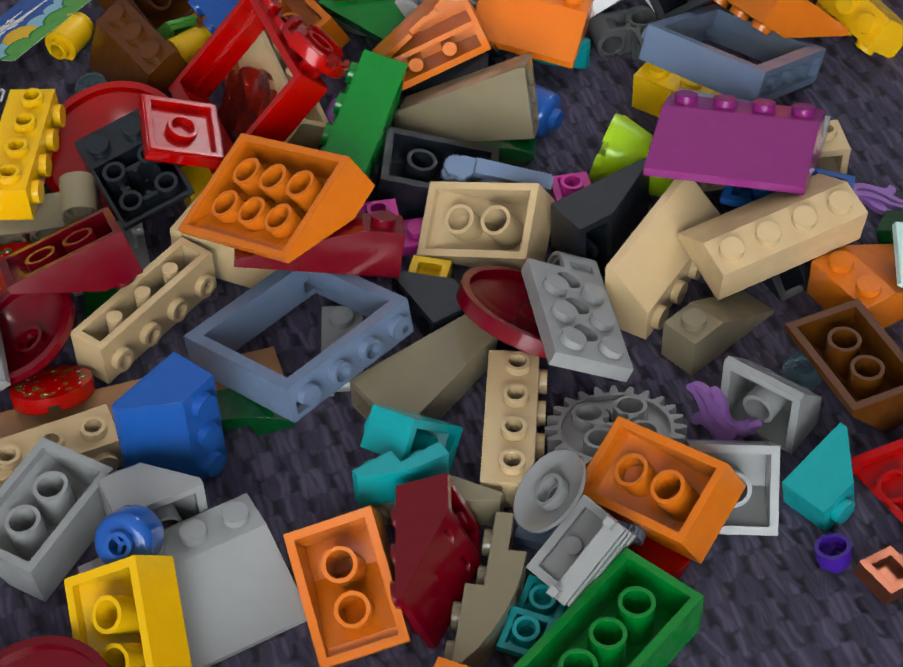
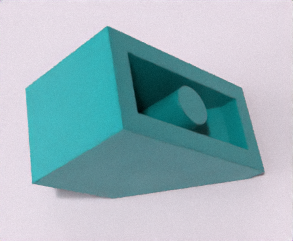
[360,404,463,469]
[782,422,855,532]

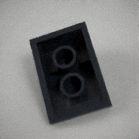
[374,126,499,219]

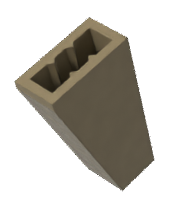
[394,54,540,142]
[350,314,498,420]

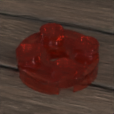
[217,66,277,140]

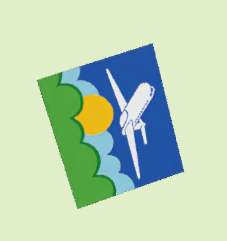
[0,0,91,61]

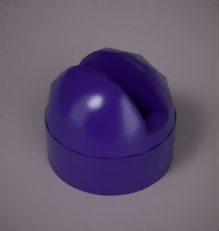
[814,533,852,574]

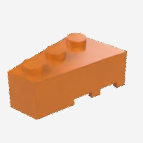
[372,0,491,91]

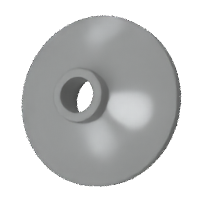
[513,449,586,533]

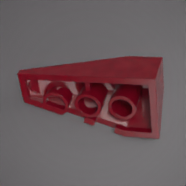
[234,210,405,278]

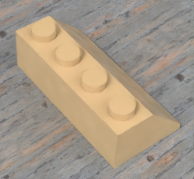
[678,173,868,300]
[605,179,721,340]

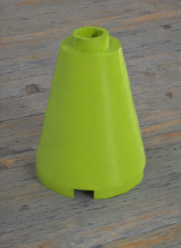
[588,113,675,197]

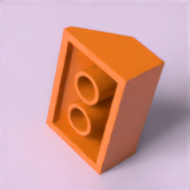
[475,0,594,69]

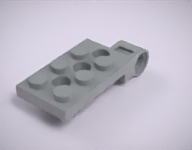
[521,251,634,382]

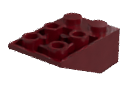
[390,473,481,648]

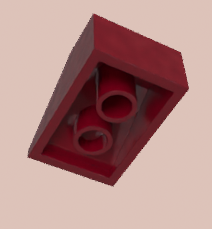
[0,206,143,295]

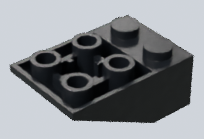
[74,108,195,231]
[551,157,649,277]

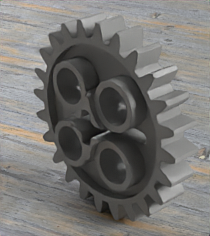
[545,385,687,468]

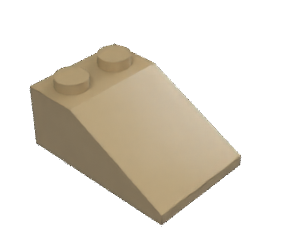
[416,181,555,269]

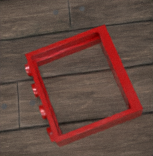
[168,0,328,175]

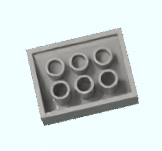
[77,493,307,667]

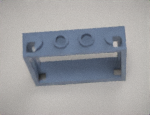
[638,4,826,101]
[183,270,414,423]

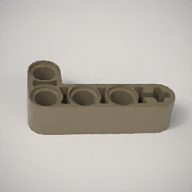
[0,171,102,246]

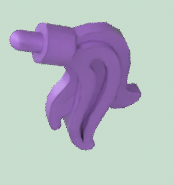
[853,183,903,216]
[686,381,762,441]

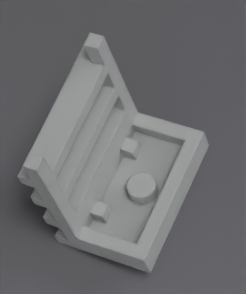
[526,494,637,607]

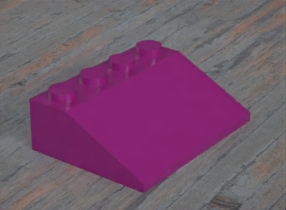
[643,90,826,195]

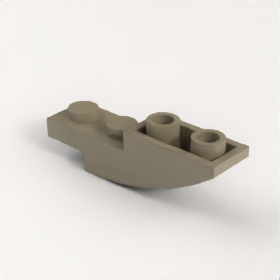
[444,511,527,667]

